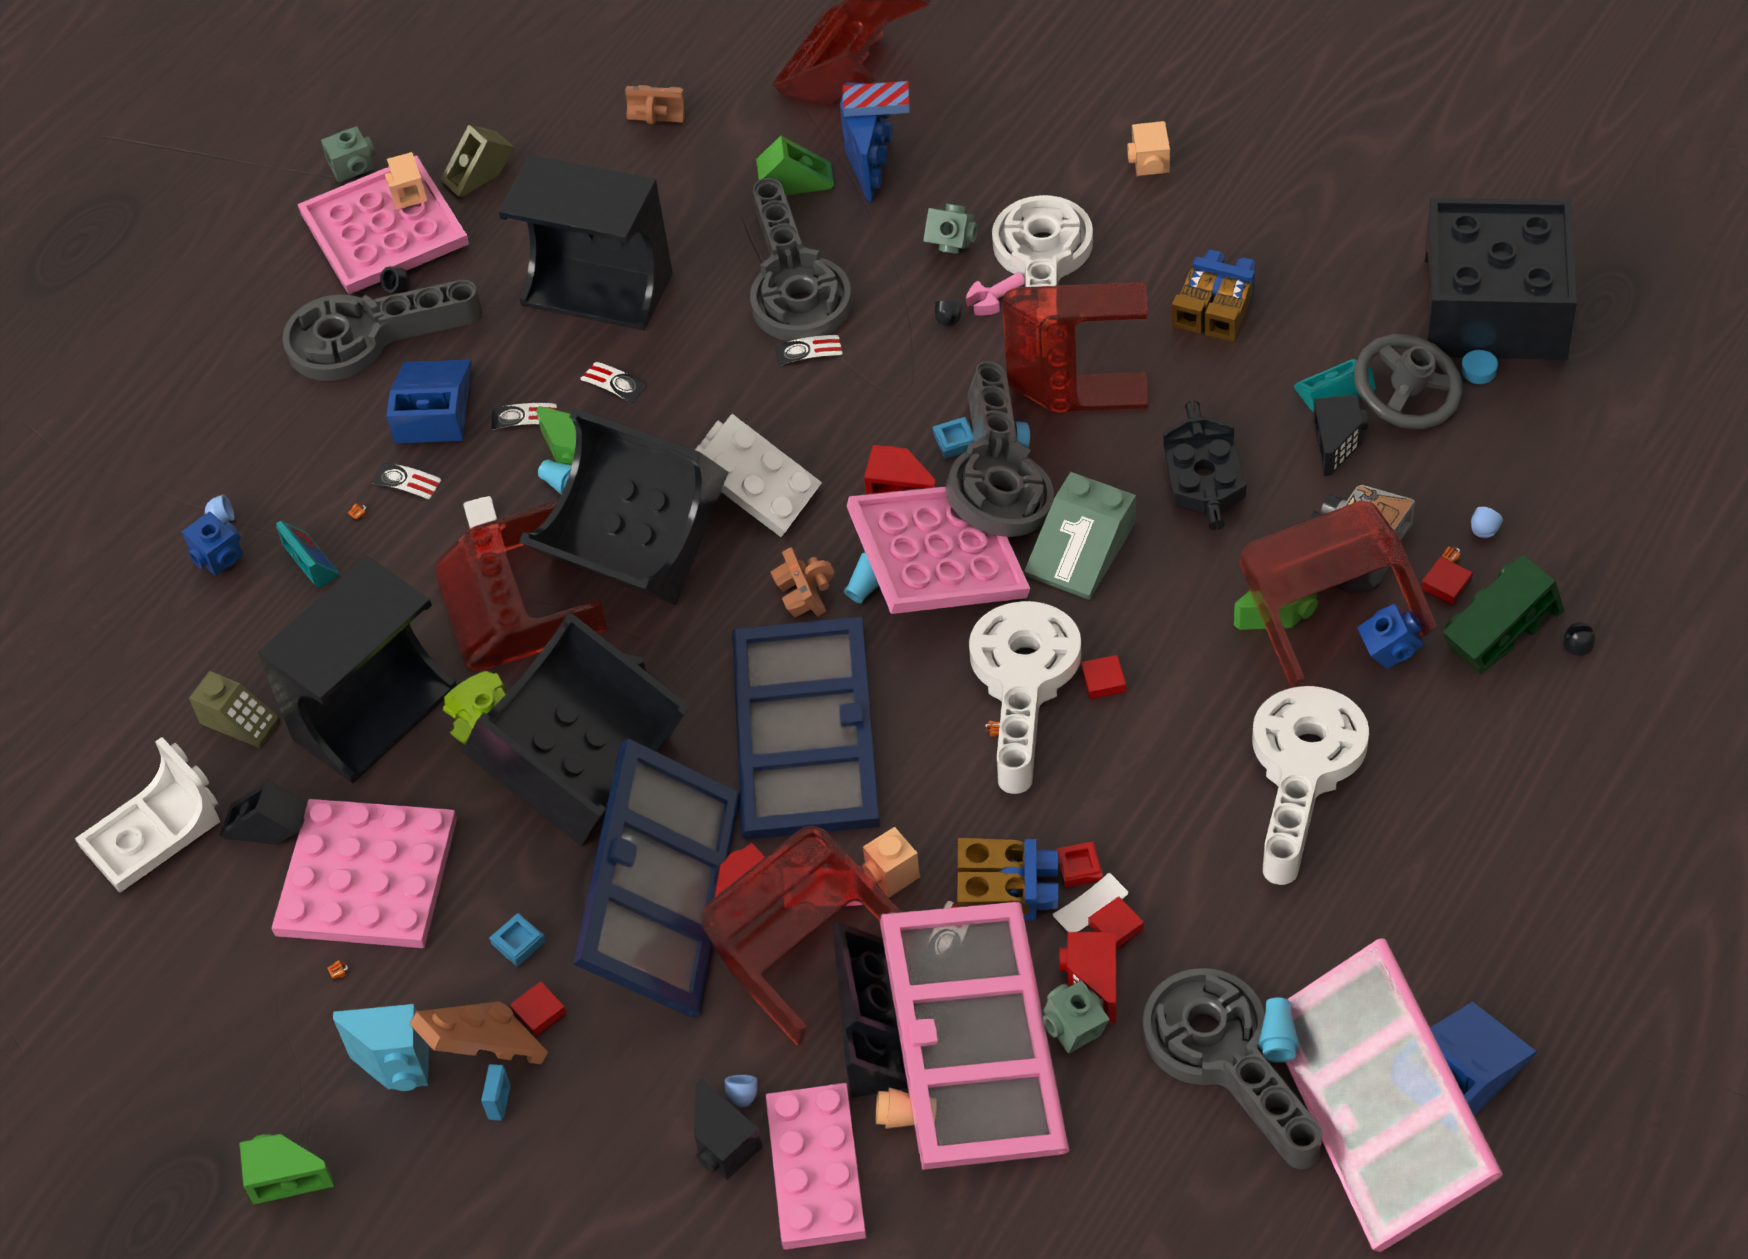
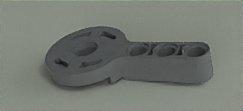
[750,178,852,341]
[283,280,482,381]
[946,361,1054,537]
[1143,968,1322,1169]

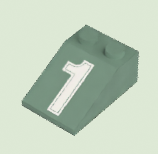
[1024,472,1136,600]

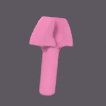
[966,272,1025,315]

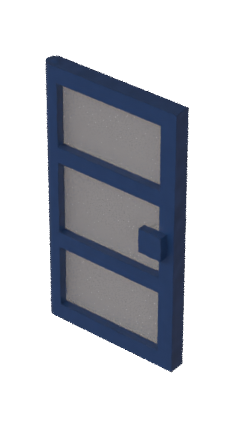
[732,616,880,839]
[573,738,740,1017]

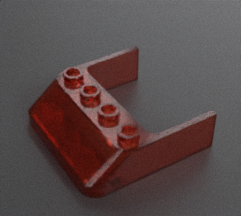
[773,0,931,106]
[1003,282,1148,413]
[434,500,608,670]
[1240,501,1437,688]
[702,826,920,1046]

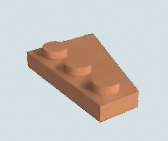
[410,1001,548,1064]

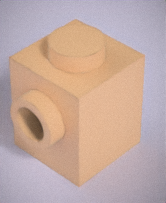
[1127,121,1170,176]
[862,827,920,898]

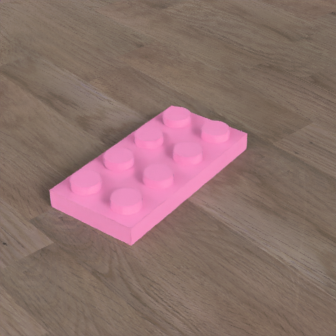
[766,1083,866,1250]

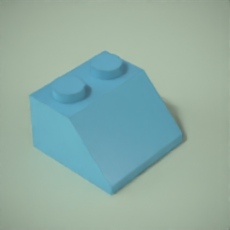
[333,1004,429,1091]

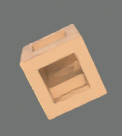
[385,152,427,210]

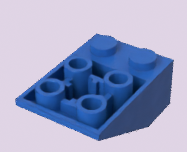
[840,82,893,202]
[386,360,472,443]
[1392,1001,1537,1134]

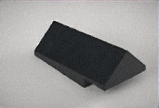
[832,921,908,1098]

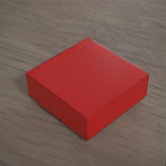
[1421,557,1473,605]
[1081,655,1126,699]
[1056,841,1103,888]
[1088,896,1144,949]
[510,981,566,1037]

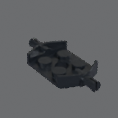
[1163,400,1247,530]

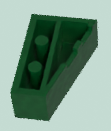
[1443,554,1565,674]

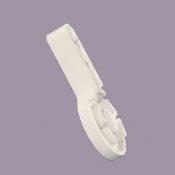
[992,195,1093,355]
[969,601,1081,794]
[1252,686,1369,885]

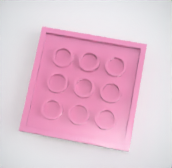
[298,155,469,295]
[846,487,1030,614]
[272,799,457,948]

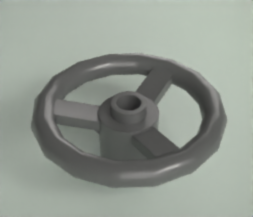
[1354,334,1463,430]

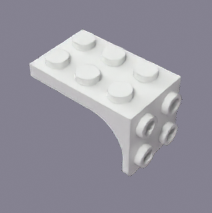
[695,414,822,537]
[75,737,220,893]

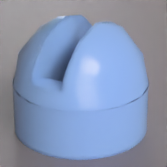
[205,494,235,524]
[1471,507,1503,538]
[725,1075,757,1108]

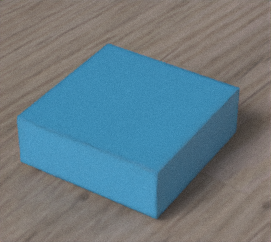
[933,417,974,459]
[489,913,546,967]
[481,1064,511,1121]

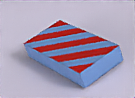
[843,81,910,117]

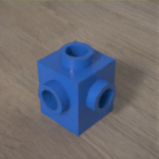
[181,511,243,576]
[1357,603,1425,669]

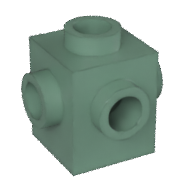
[321,126,375,183]
[923,204,978,253]
[1042,980,1109,1054]

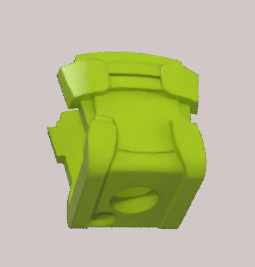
[443,671,506,745]

